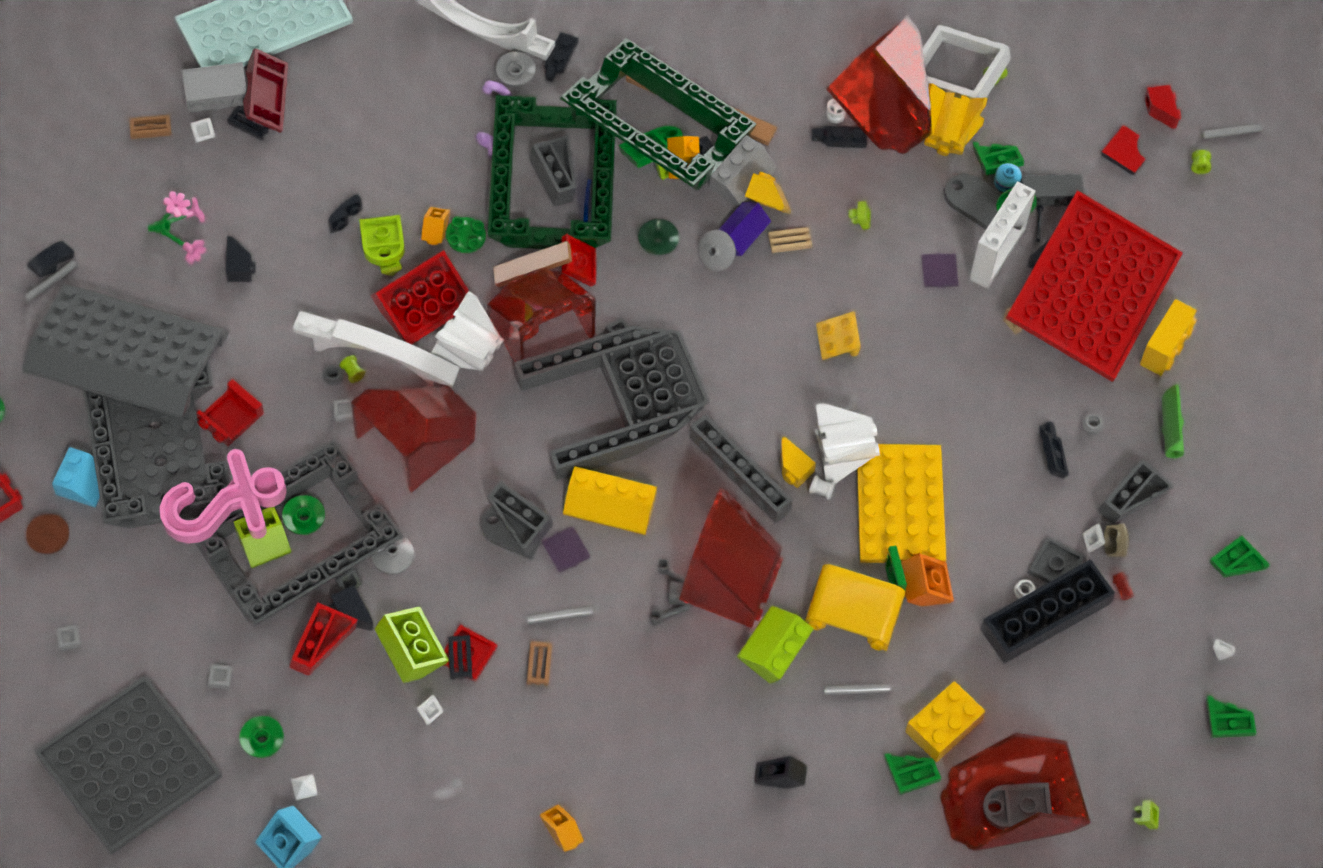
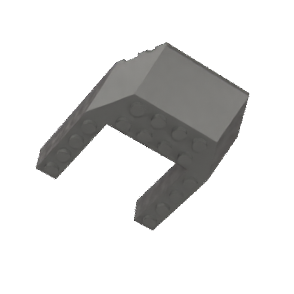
[514,325,709,480]

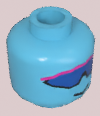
[994,163,1022,192]

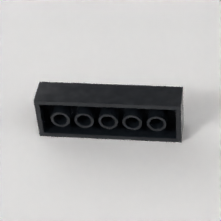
[980,559,1115,664]

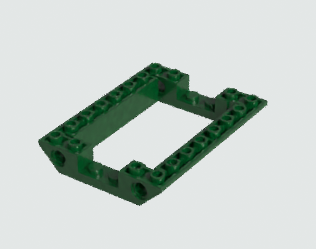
[560,38,757,191]
[487,95,617,249]

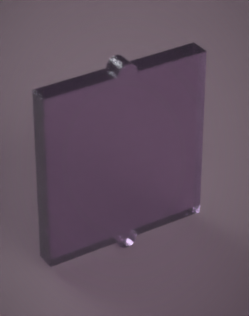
[922,252,959,289]
[542,526,591,573]

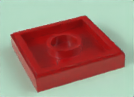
[562,234,596,287]
[444,624,498,682]

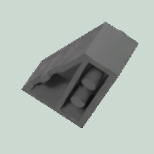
[529,135,576,207]
[1097,459,1174,524]
[487,481,553,558]

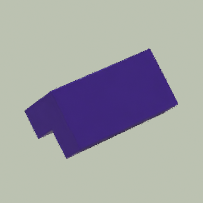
[719,202,771,256]

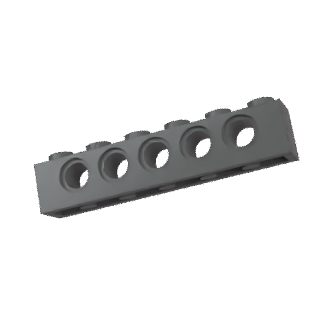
[689,414,793,524]

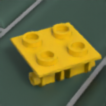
[816,311,861,360]

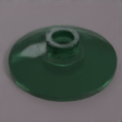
[638,219,679,256]

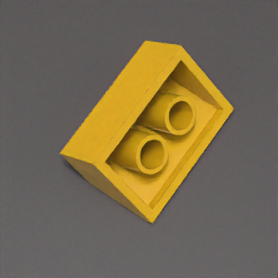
[745,171,791,214]

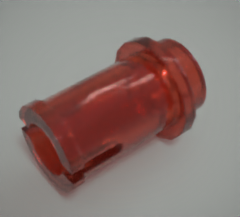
[1112,572,1135,601]

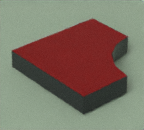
[1101,125,1146,176]

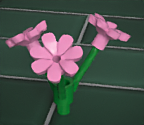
[147,191,206,265]

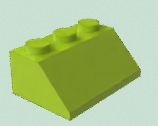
[736,605,814,684]
[374,607,449,683]

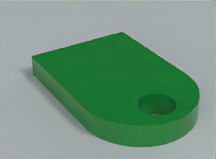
[618,126,683,169]

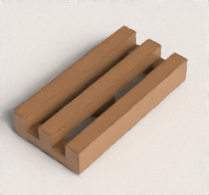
[129,115,172,139]
[527,641,552,686]

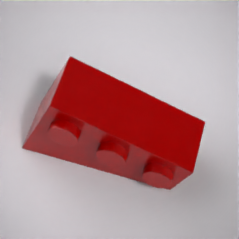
[289,603,358,676]

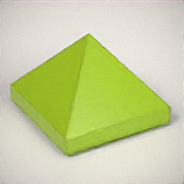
[379,261,402,277]

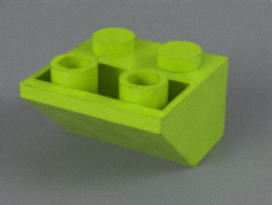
[233,507,292,569]

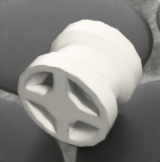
[826,98,847,123]

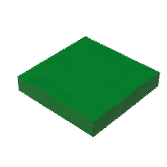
[884,545,907,591]

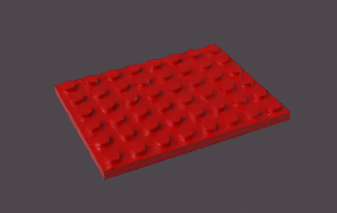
[1005,190,1183,382]

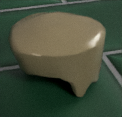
[1104,523,1129,557]

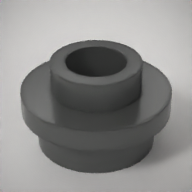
[322,365,344,385]

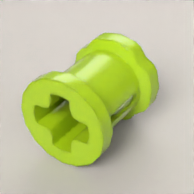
[339,355,366,383]

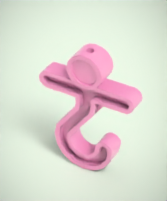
[160,449,286,544]

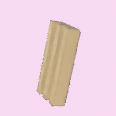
[768,227,812,253]

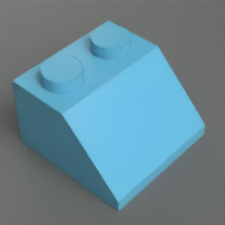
[52,447,100,507]
[255,806,322,868]

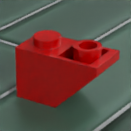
[1144,84,1181,129]

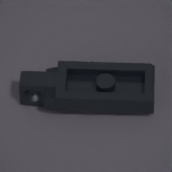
[544,32,579,83]
[811,126,867,148]
[1039,421,1069,479]

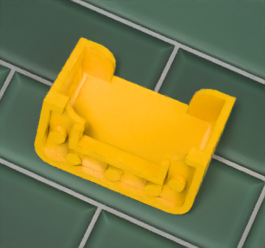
[805,564,905,651]

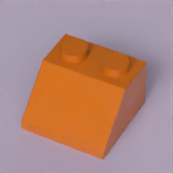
[901,553,954,607]

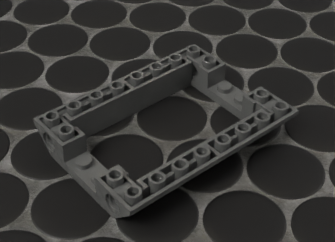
[196,439,404,626]

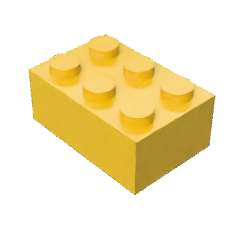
[1140,299,1198,376]
[905,681,986,763]

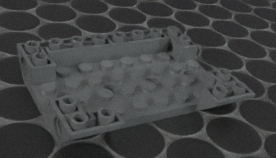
[83,360,230,529]

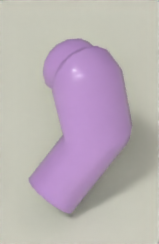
[482,80,512,96]

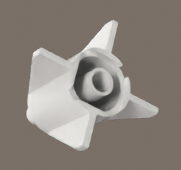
[431,291,504,372]
[815,403,880,483]

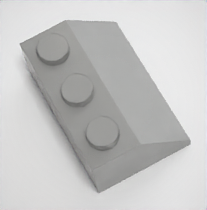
[182,62,247,112]
[709,135,778,207]

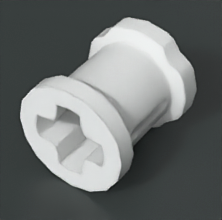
[809,475,836,500]

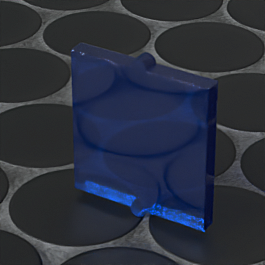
[583,179,591,222]

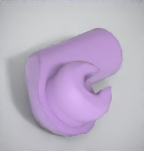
[476,132,493,159]

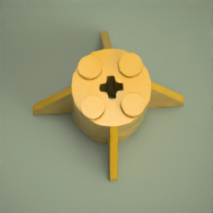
[924,83,988,156]

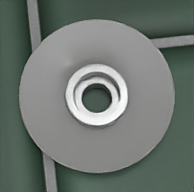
[496,51,536,86]
[698,230,736,271]
[372,536,415,574]

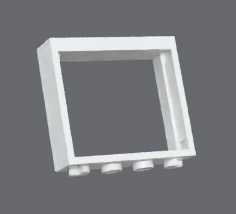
[905,24,1011,99]
[970,181,1036,289]

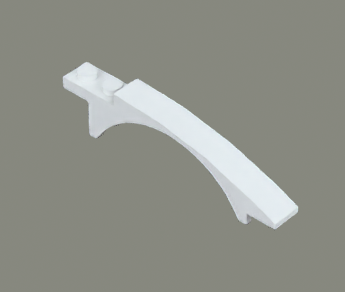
[415,0,555,60]
[293,311,460,387]

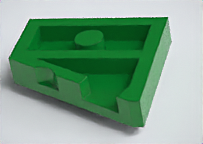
[972,142,1024,175]
[1209,535,1270,578]
[1206,695,1257,738]
[883,753,941,795]

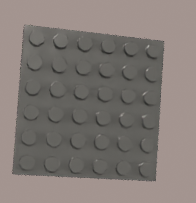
[34,675,223,855]

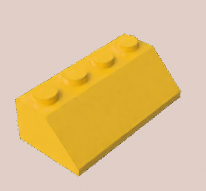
[563,466,657,535]

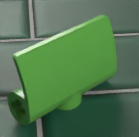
[1162,384,1184,458]

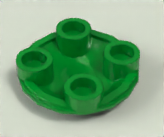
[446,216,486,253]

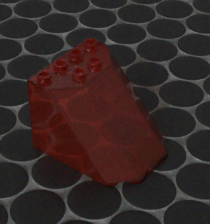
[826,16,932,155]
[487,270,596,362]
[351,384,476,493]
[679,487,784,628]
[940,732,1091,851]

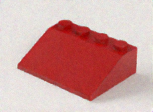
[370,250,469,345]

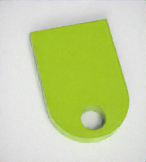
[359,215,405,266]

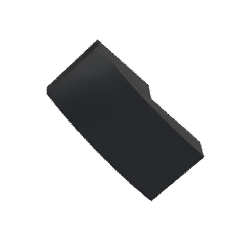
[328,193,363,234]
[27,240,74,278]

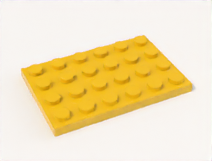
[857,444,946,563]

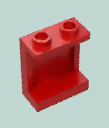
[196,379,264,447]

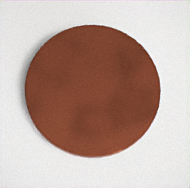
[26,514,70,554]

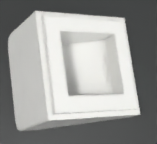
[190,117,216,142]

